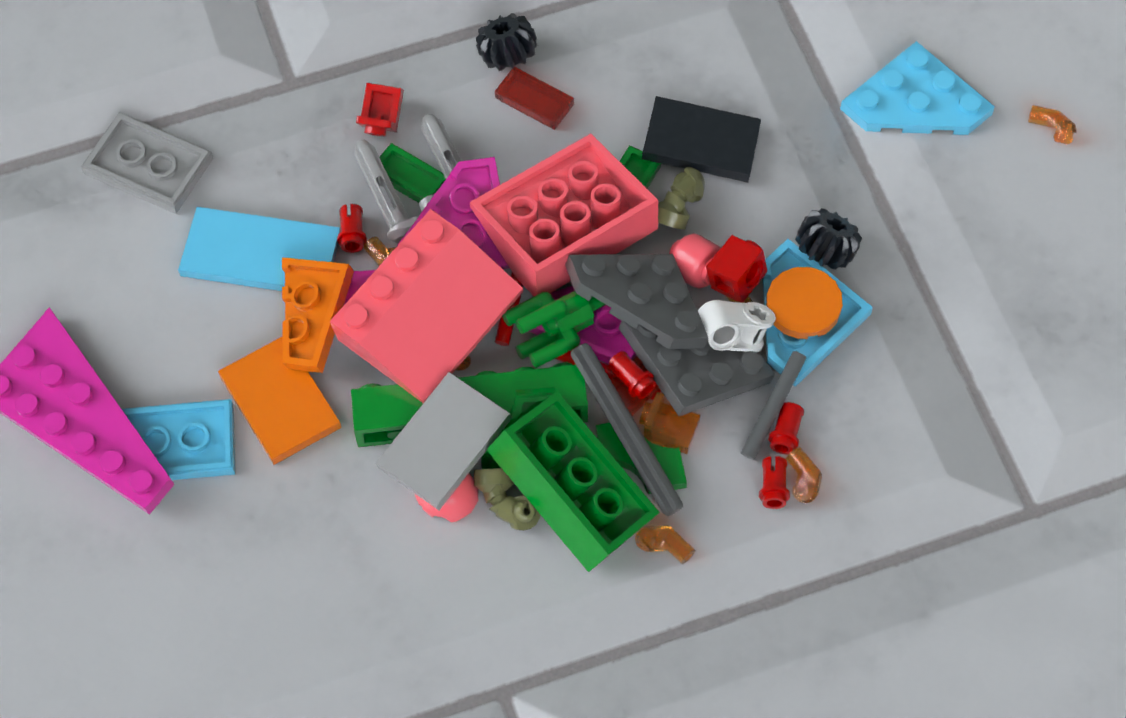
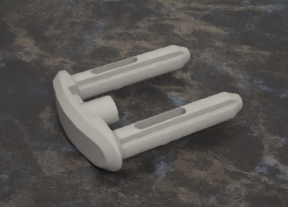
[355,114,461,243]

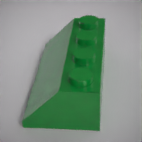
[487,391,660,572]

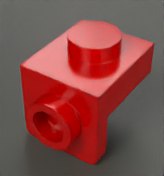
[356,83,404,137]

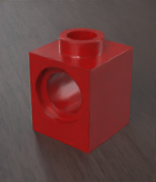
[706,235,768,303]

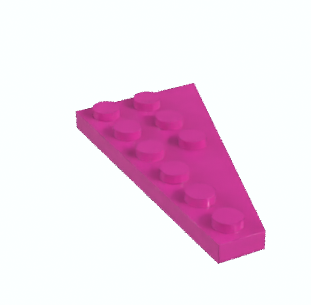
[0,307,174,515]

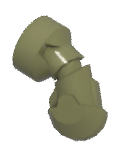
[658,167,705,230]
[474,468,540,531]

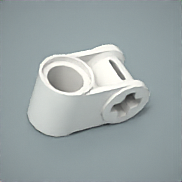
[698,300,776,353]

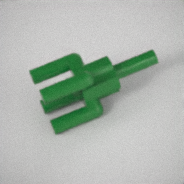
[502,291,606,368]

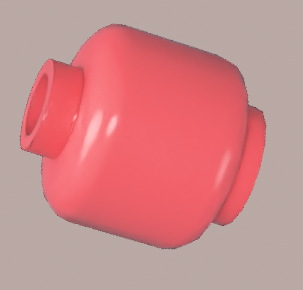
[669,233,721,289]

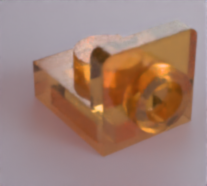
[639,392,701,454]

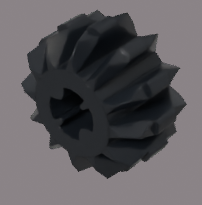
[476,13,537,71]
[795,208,862,270]

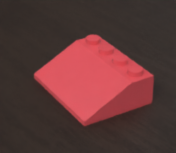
[470,133,658,296]
[330,209,524,403]

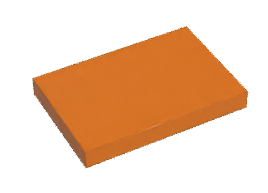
[218,337,341,465]

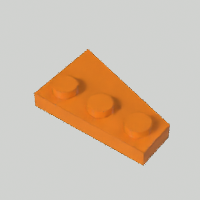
[282,257,354,373]

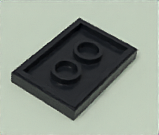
[641,96,761,183]

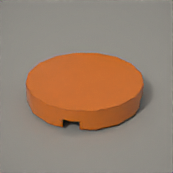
[766,267,843,339]

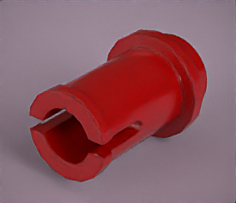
[337,204,367,253]
[607,351,656,399]
[768,402,804,455]
[759,456,790,509]

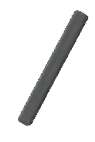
[571,343,683,516]

